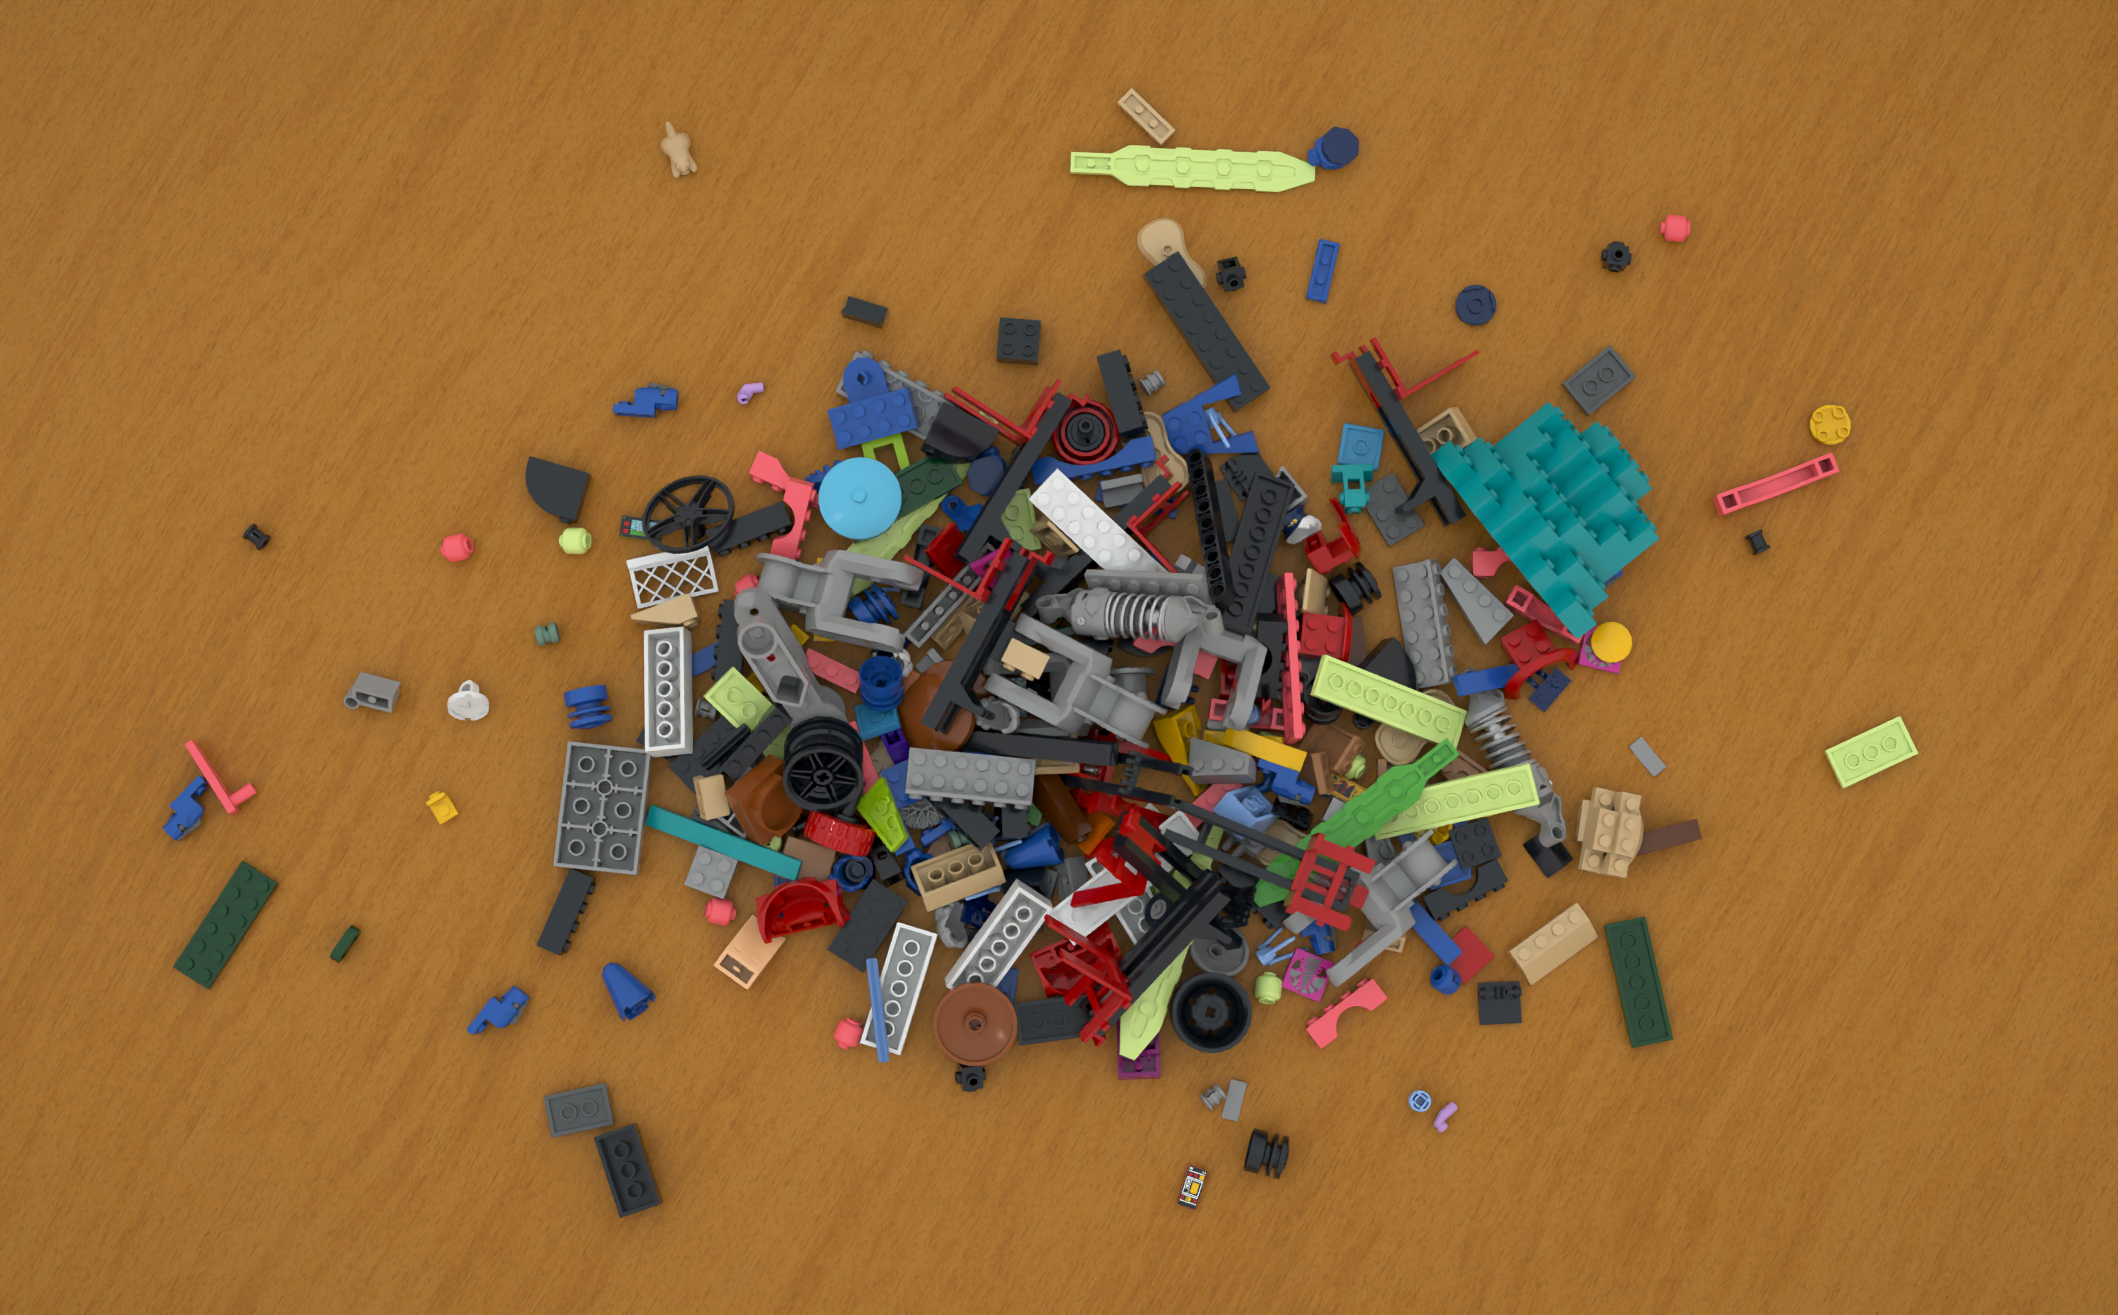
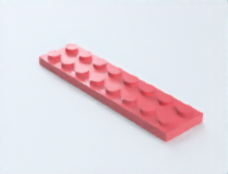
[1275,573,1305,745]

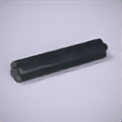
[700,723,751,770]

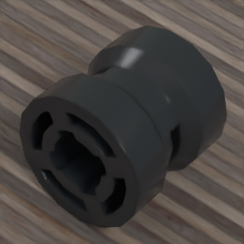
[1352,713,1374,730]

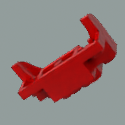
[756,877,850,944]
[1029,921,1123,998]

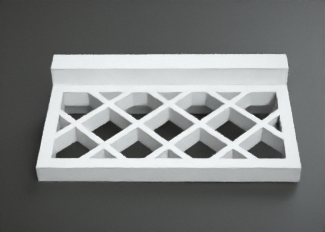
[626,545,719,609]

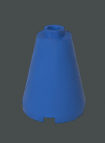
[1004,824,1064,870]
[602,962,656,1021]

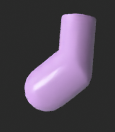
[737,382,764,404]
[1433,1102,1458,1132]

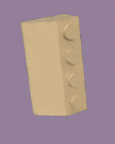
[910,841,1006,912]
[1506,903,1598,985]

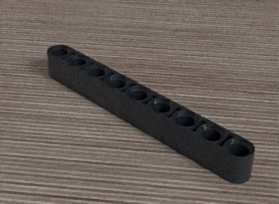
[1186,448,1235,607]
[960,728,1119,766]

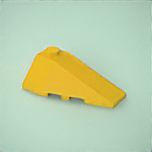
[1153,704,1209,796]

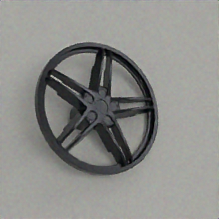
[642,476,735,554]

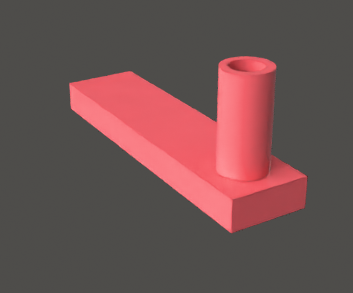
[185,740,257,815]

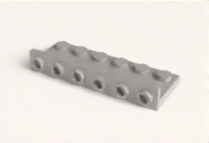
[835,350,964,440]
[1393,559,1457,689]
[1084,569,1213,609]
[905,748,1036,810]

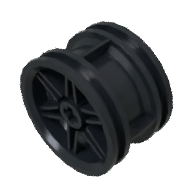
[783,717,863,812]
[1170,972,1252,1053]

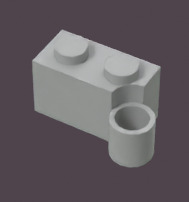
[343,672,401,713]

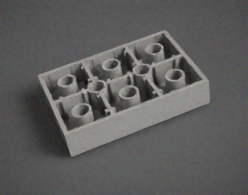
[553,741,653,876]

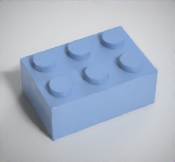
[1213,785,1279,839]

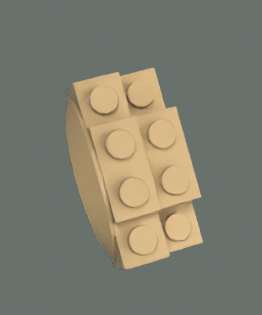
[1578,787,1644,878]

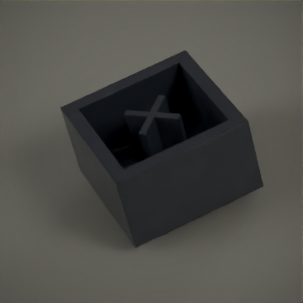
[997,317,1041,366]

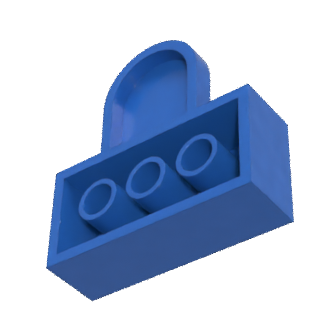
[827,357,921,450]

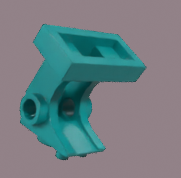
[1330,463,1373,515]

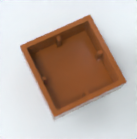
[724,754,805,846]

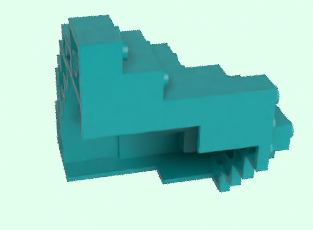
[1431,402,1660,639]

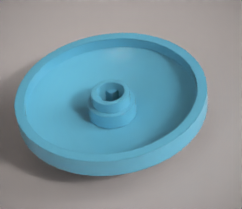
[818,457,902,541]

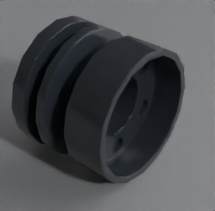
[1328,561,1382,616]
[1300,675,1343,726]
[1244,1128,1289,1179]

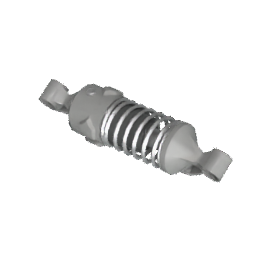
[1036,587,1224,643]
[1453,667,1566,848]

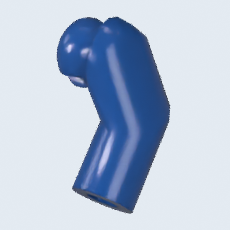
[1255,772,1274,794]

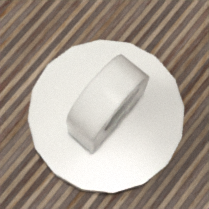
[447,680,489,721]

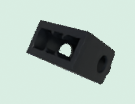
[869,836,905,887]

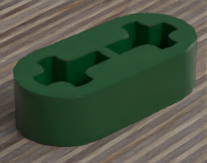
[330,925,361,963]

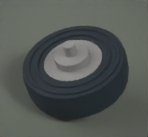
[1145,892,1174,927]

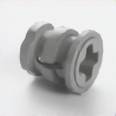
[1139,370,1166,397]
[694,697,718,721]
[1199,1083,1227,1111]

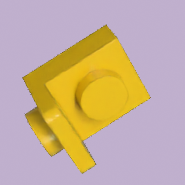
[426,791,459,825]

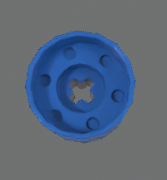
[847,583,900,625]
[859,656,904,712]
[563,685,613,729]

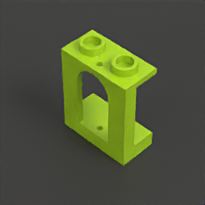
[861,433,910,470]

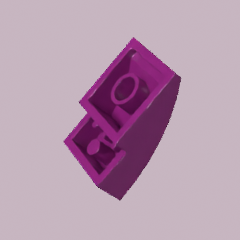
[1116,1018,1160,1080]

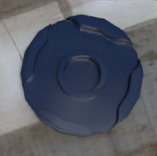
[1455,285,1496,326]

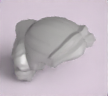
[975,696,1020,734]
[935,901,968,949]

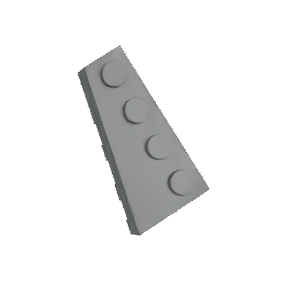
[1440,558,1514,647]

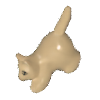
[660,122,697,178]

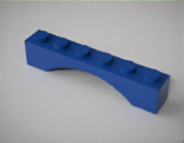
[1031,436,1157,487]

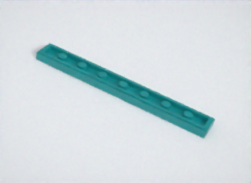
[645,804,803,880]

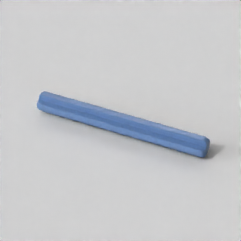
[866,958,890,1063]

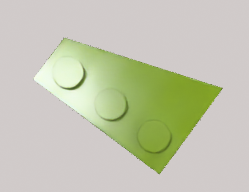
[857,777,909,852]

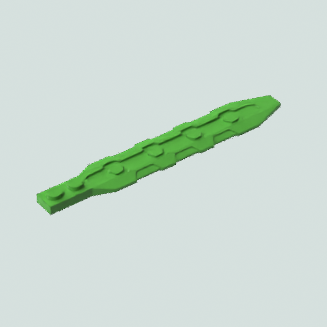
[1254,738,1460,908]

